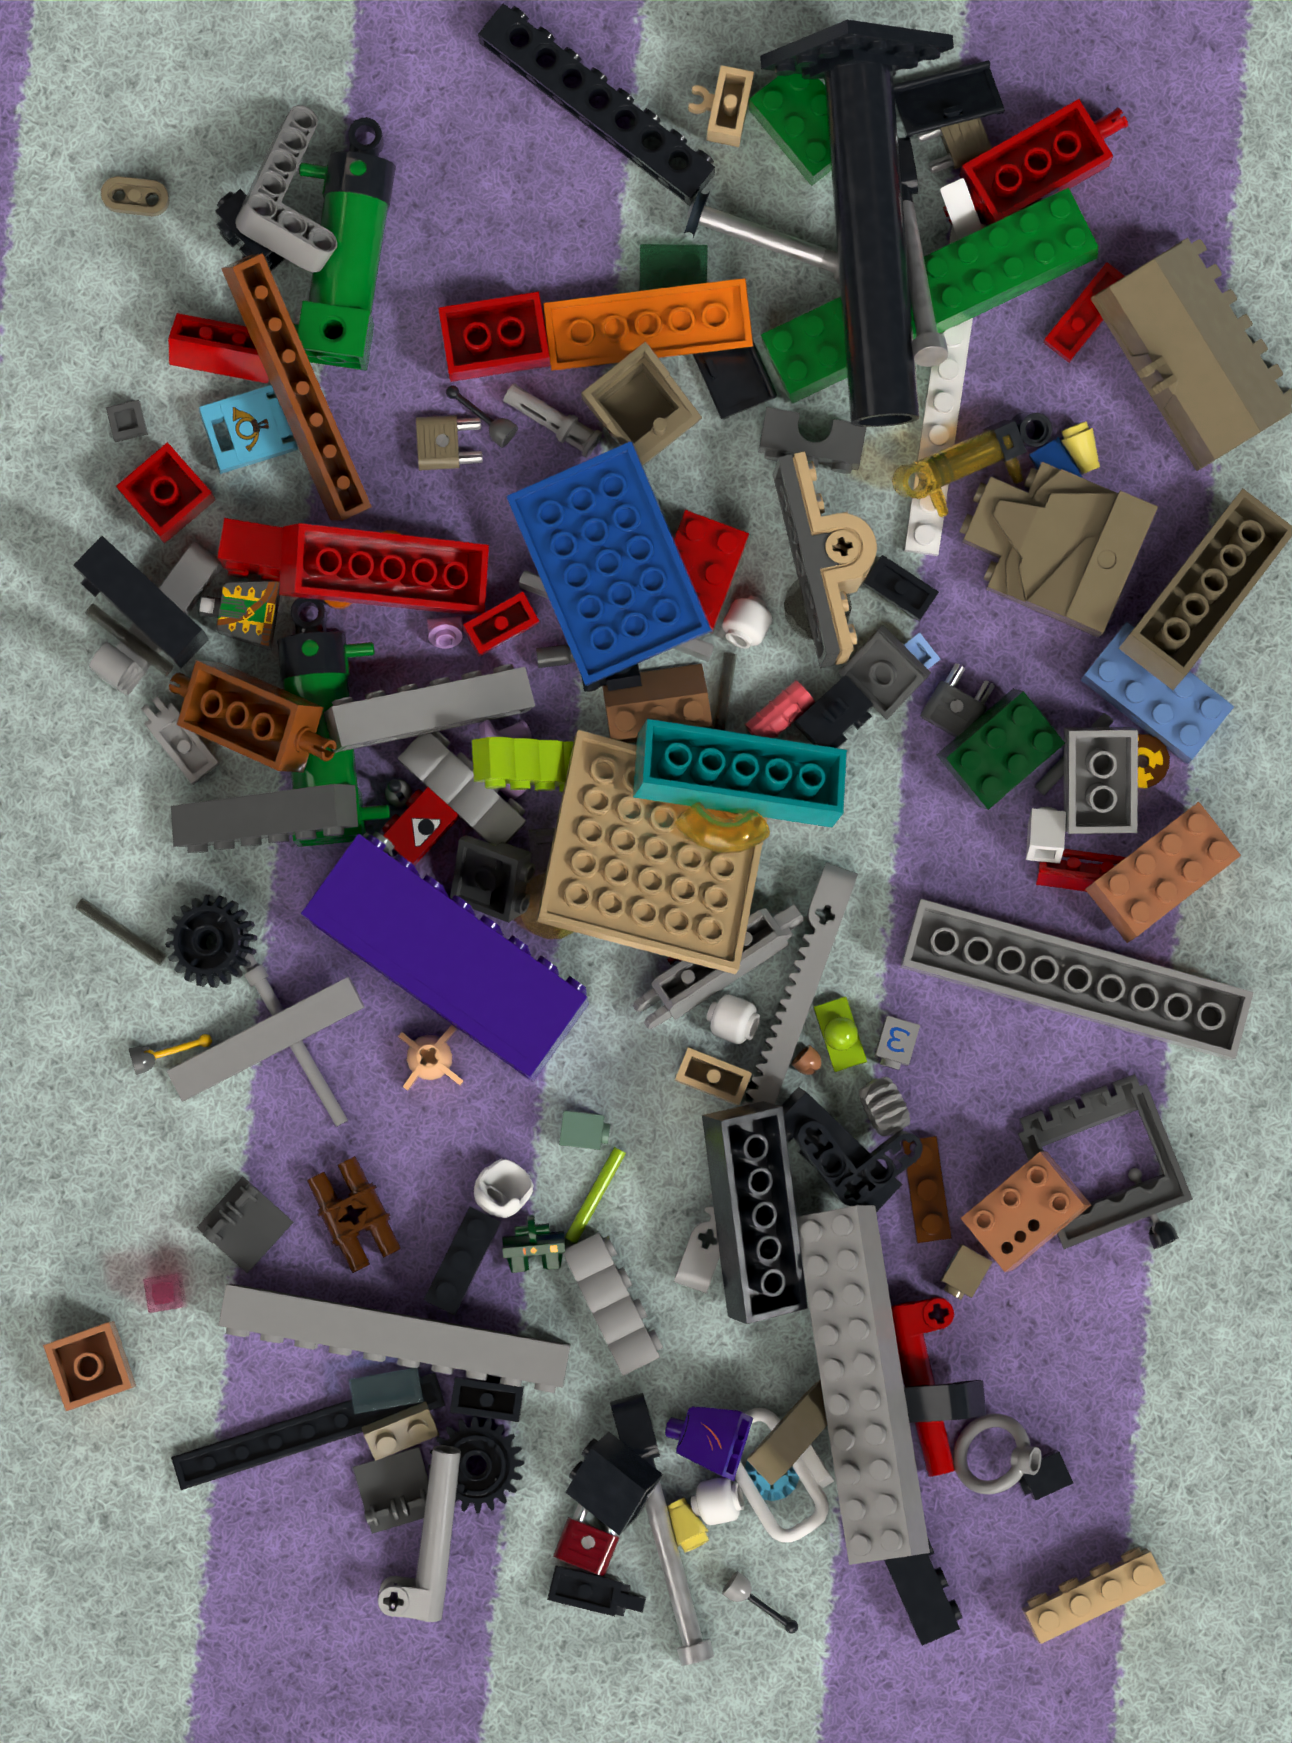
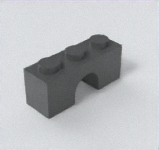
[758,407,866,474]

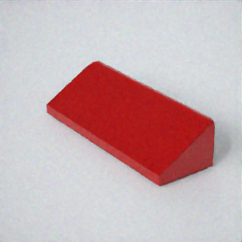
[1036,849,1126,892]

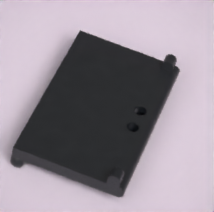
[894,60,1005,137]
[693,341,777,420]

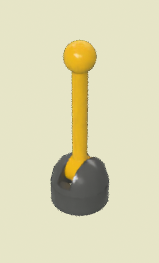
[129,1034,212,1075]

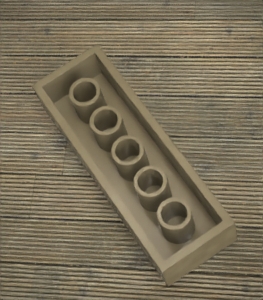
[1118,488,1292,690]

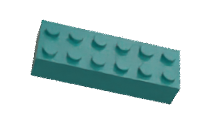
[633,719,847,828]

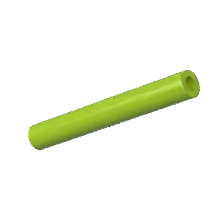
[565,1147,626,1244]

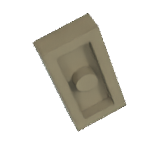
[362,1401,440,1461]

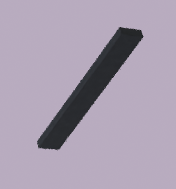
[171,1372,446,1490]

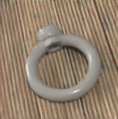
[953,1413,1041,1495]

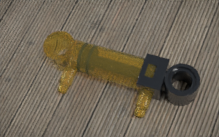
[892,412,1052,517]

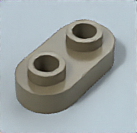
[101,176,170,217]

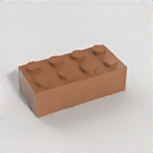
[1085,802,1241,943]

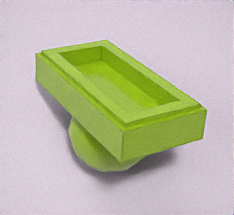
[813,997,867,1073]

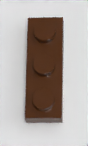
[902,1136,952,1244]

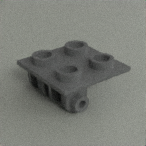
[196,1176,294,1274]
[353,1447,429,1534]

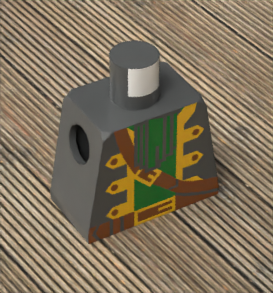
[199,582,280,650]

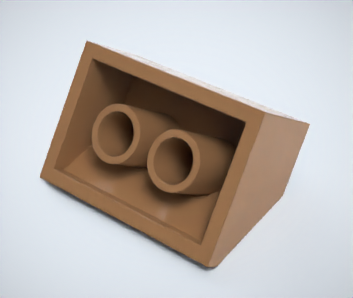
[602,664,713,743]

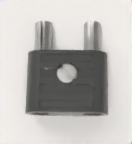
[920,663,995,738]

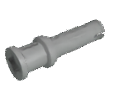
[503,383,602,458]

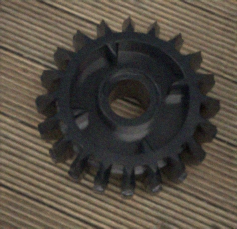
[165,895,258,988]

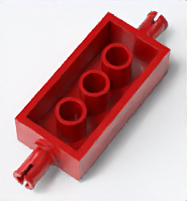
[943,99,1128,226]

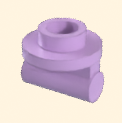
[427,616,462,649]

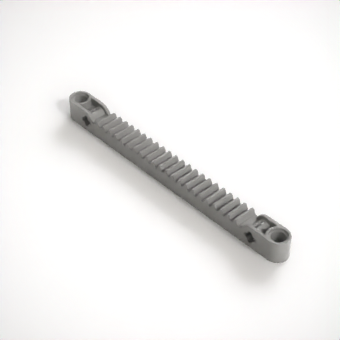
[674,862,858,1293]

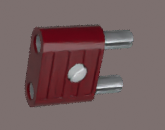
[553,1503,620,1576]

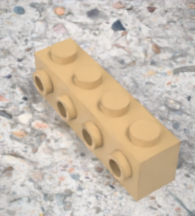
[1022,1547,1166,1644]

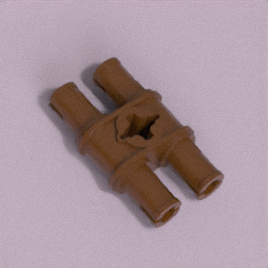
[307,1156,401,1273]

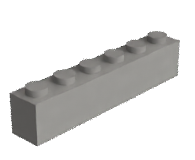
[323,664,535,753]

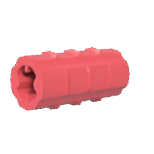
[745,680,815,738]

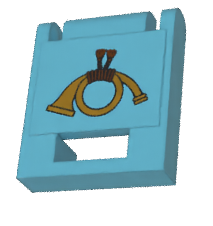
[199,385,298,474]

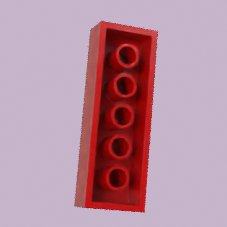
[279,523,489,615]

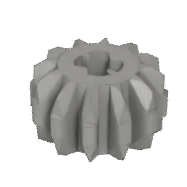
[859,1077,910,1137]

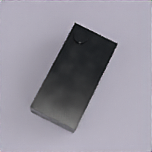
[73,536,209,668]

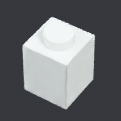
[1026,807,1066,863]

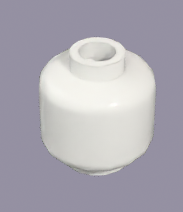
[722,596,772,649]
[707,995,760,1044]
[691,1477,745,1525]

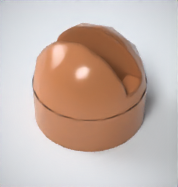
[791,1045,822,1075]

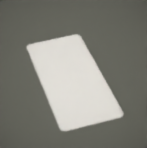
[940,178,982,240]

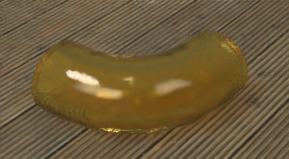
[674,802,770,853]

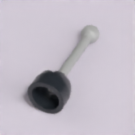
[1128,1168,1179,1250]

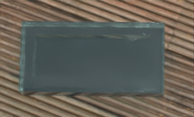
[349,1368,424,1414]

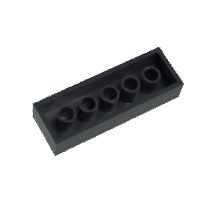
[702,1101,808,1324]

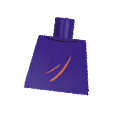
[665,1406,753,1481]

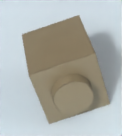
[940,1244,992,1300]

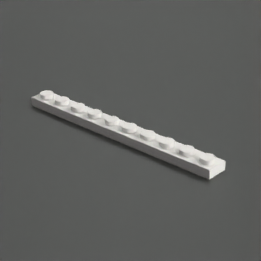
[904,224,986,556]

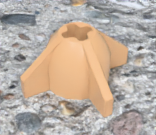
[398,1025,464,1091]

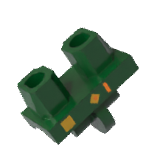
[502,1215,565,1273]

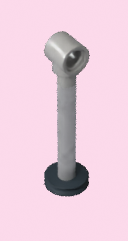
[684,189,840,285]

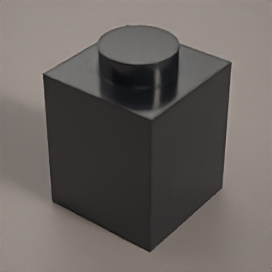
[1018,1450,1073,1500]

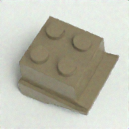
[581,342,702,466]

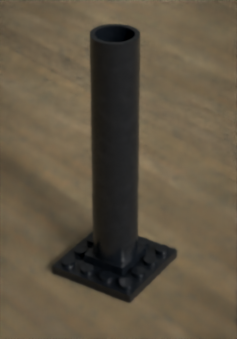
[760,19,954,427]

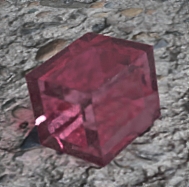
[143,1273,187,1313]

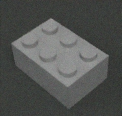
[1064,727,1138,834]

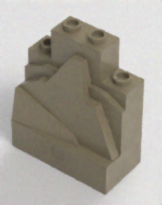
[959,462,1158,638]

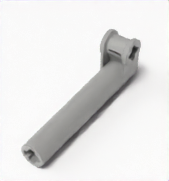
[378,1445,461,1622]

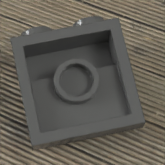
[450,835,535,923]

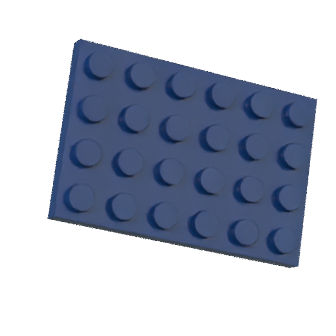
[506,441,712,686]

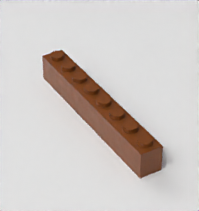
[221,253,372,521]

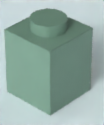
[559,1111,610,1150]

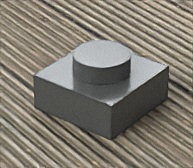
[106,399,148,442]

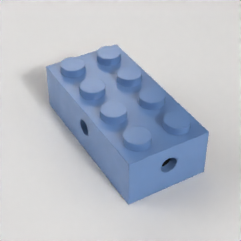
[1080,622,1234,764]

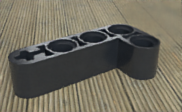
[904,1380,986,1423]

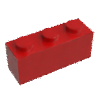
[168,313,269,384]

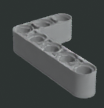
[235,105,337,272]
[89,542,222,696]

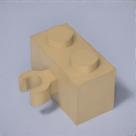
[688,65,754,147]

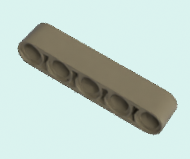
[746,1380,827,1485]

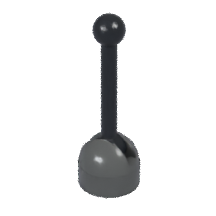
[446,385,518,448]

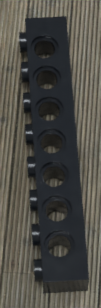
[478,3,715,206]

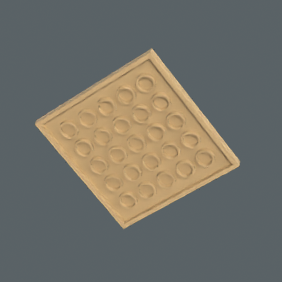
[536,730,767,974]

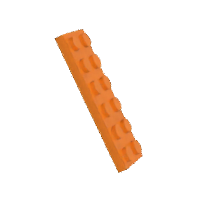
[543,278,754,371]

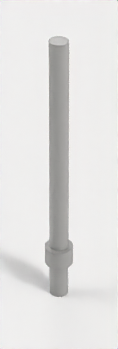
[243,954,348,1127]

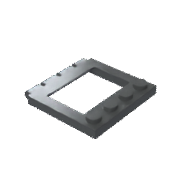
[1018,1074,1193,1250]

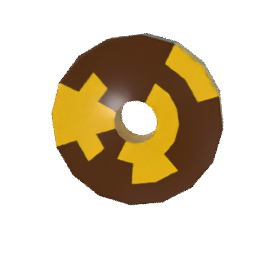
[1138,734,1170,789]

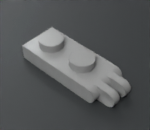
[141,696,219,785]

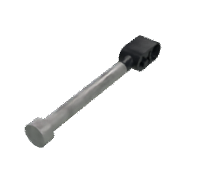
[898,137,948,367]
[610,1393,714,1666]

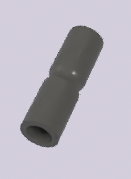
[536,644,576,668]

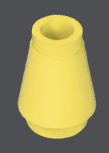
[1061,421,1100,474]
[667,1498,709,1553]

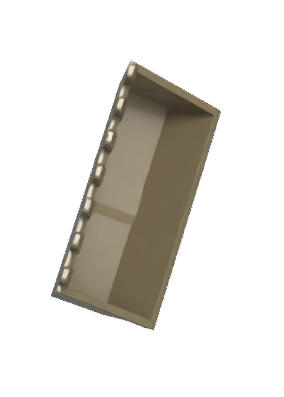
[1091,238,1292,471]

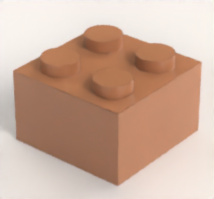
[43,1321,136,1411]

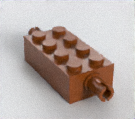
[169,660,337,773]

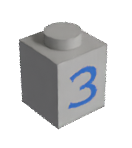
[874,1016,920,1070]

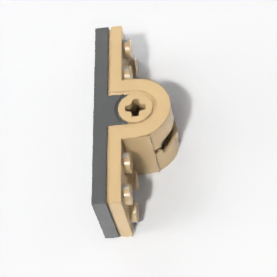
[773,452,877,669]

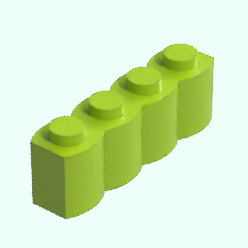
[472,737,573,793]

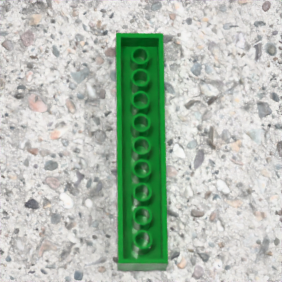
[761,187,1098,404]

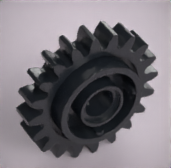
[428,1416,525,1513]

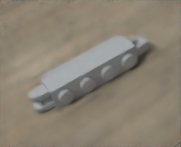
[633,904,804,1029]

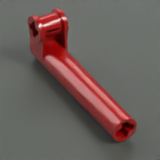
[891,1297,955,1477]

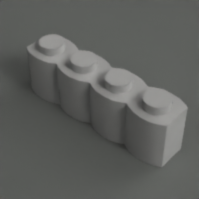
[397,731,527,846]
[563,1233,663,1376]

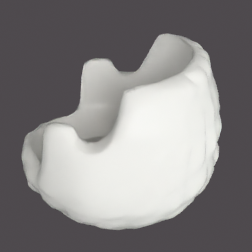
[474,1159,534,1218]

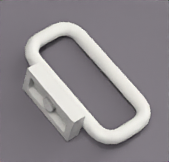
[735,1408,834,1542]

